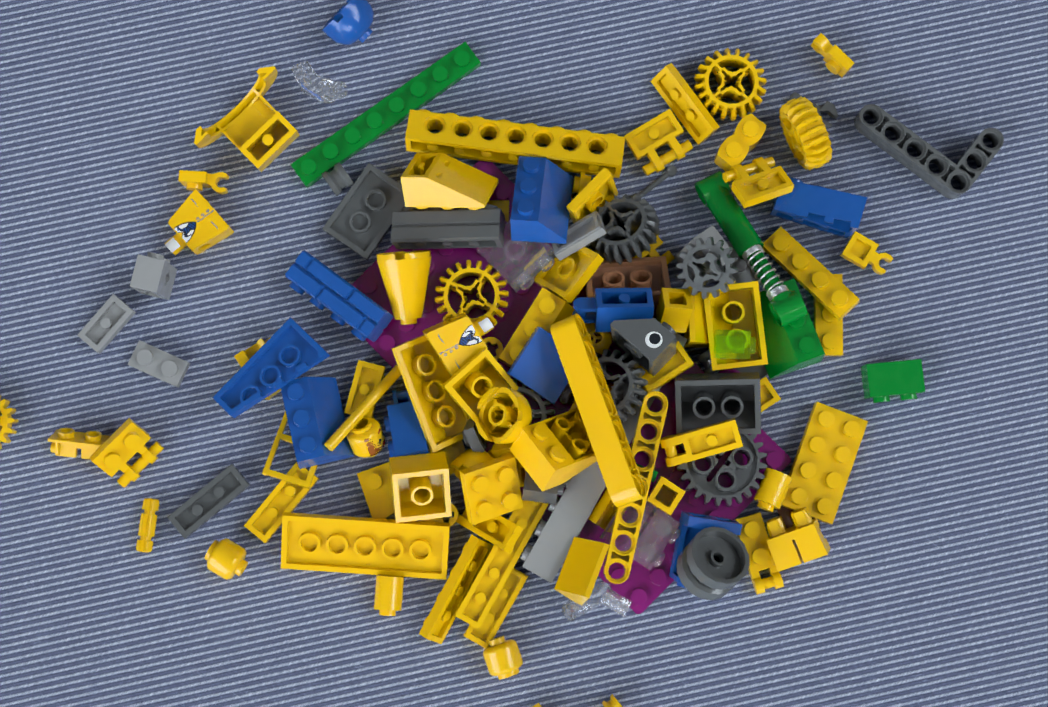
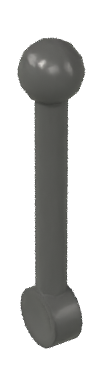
[631,165,677,200]

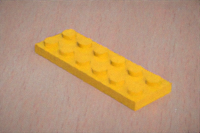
[281,512,450,580]

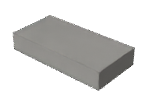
[551,211,607,261]

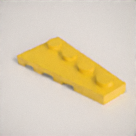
[357,440,466,519]

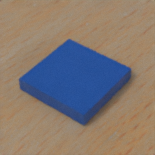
[507,326,568,404]

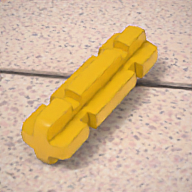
[136,498,159,553]

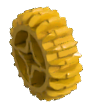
[693,48,767,121]
[779,97,832,171]
[435,260,509,326]

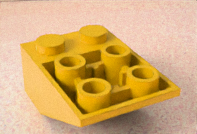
[400,152,499,210]
[509,408,597,492]

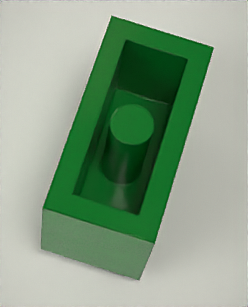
[861,359,925,403]

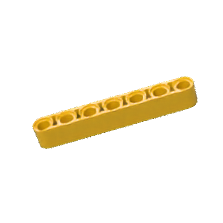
[550,313,646,508]
[603,391,668,584]

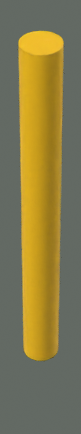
[324,365,401,451]

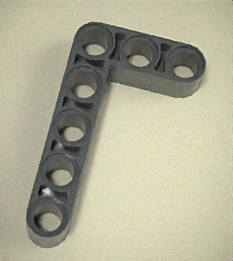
[854,104,1004,199]

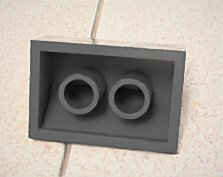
[675,372,761,434]

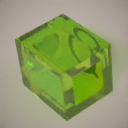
[714,330,756,359]

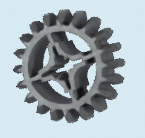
[589,193,660,265]
[575,349,648,422]

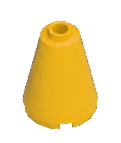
[377,250,432,325]

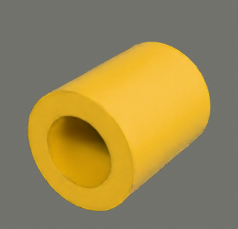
[754,468,792,512]
[374,575,404,616]

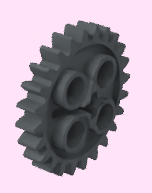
[676,434,767,507]

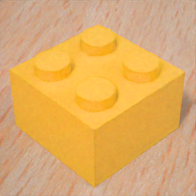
[389,451,452,523]

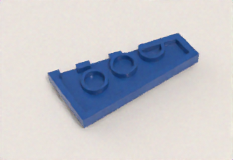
[212,317,330,418]

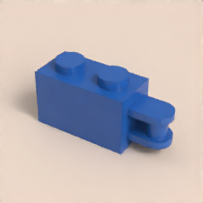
[572,288,654,332]
[384,389,430,457]

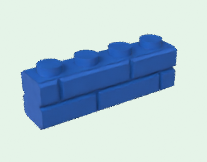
[285,250,393,342]

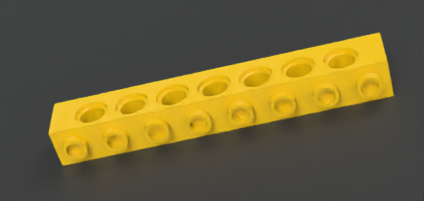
[405,109,625,178]

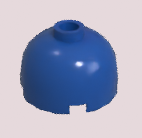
[322,0,374,45]

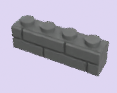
[391,205,505,249]

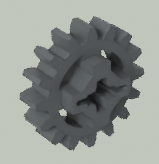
[676,237,739,299]

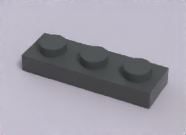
[167,464,251,539]

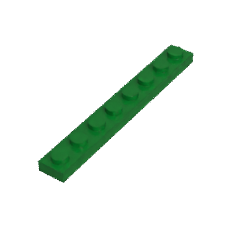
[290,42,481,188]

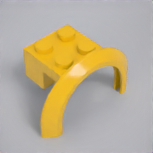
[194,66,300,172]

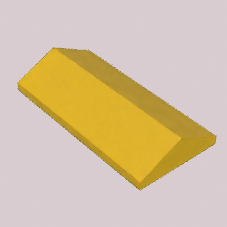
[391,335,470,453]

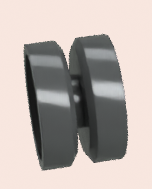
[677,527,750,600]

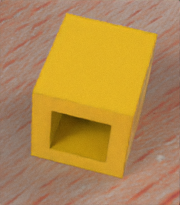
[656,288,693,333]
[646,476,686,515]

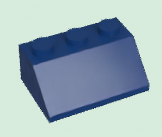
[510,156,573,244]
[281,377,354,469]

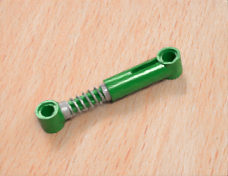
[694,171,807,328]

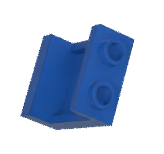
[669,511,742,588]

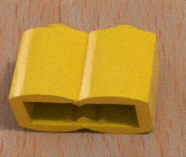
[714,114,766,172]

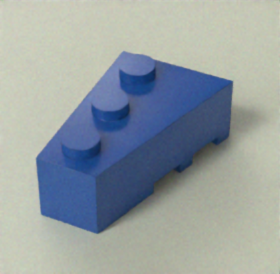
[770,177,868,238]

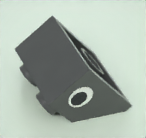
[610,318,676,377]

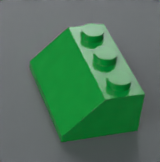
[760,279,825,380]

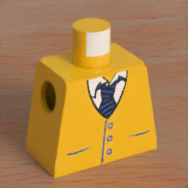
[164,189,234,256]
[422,313,494,376]

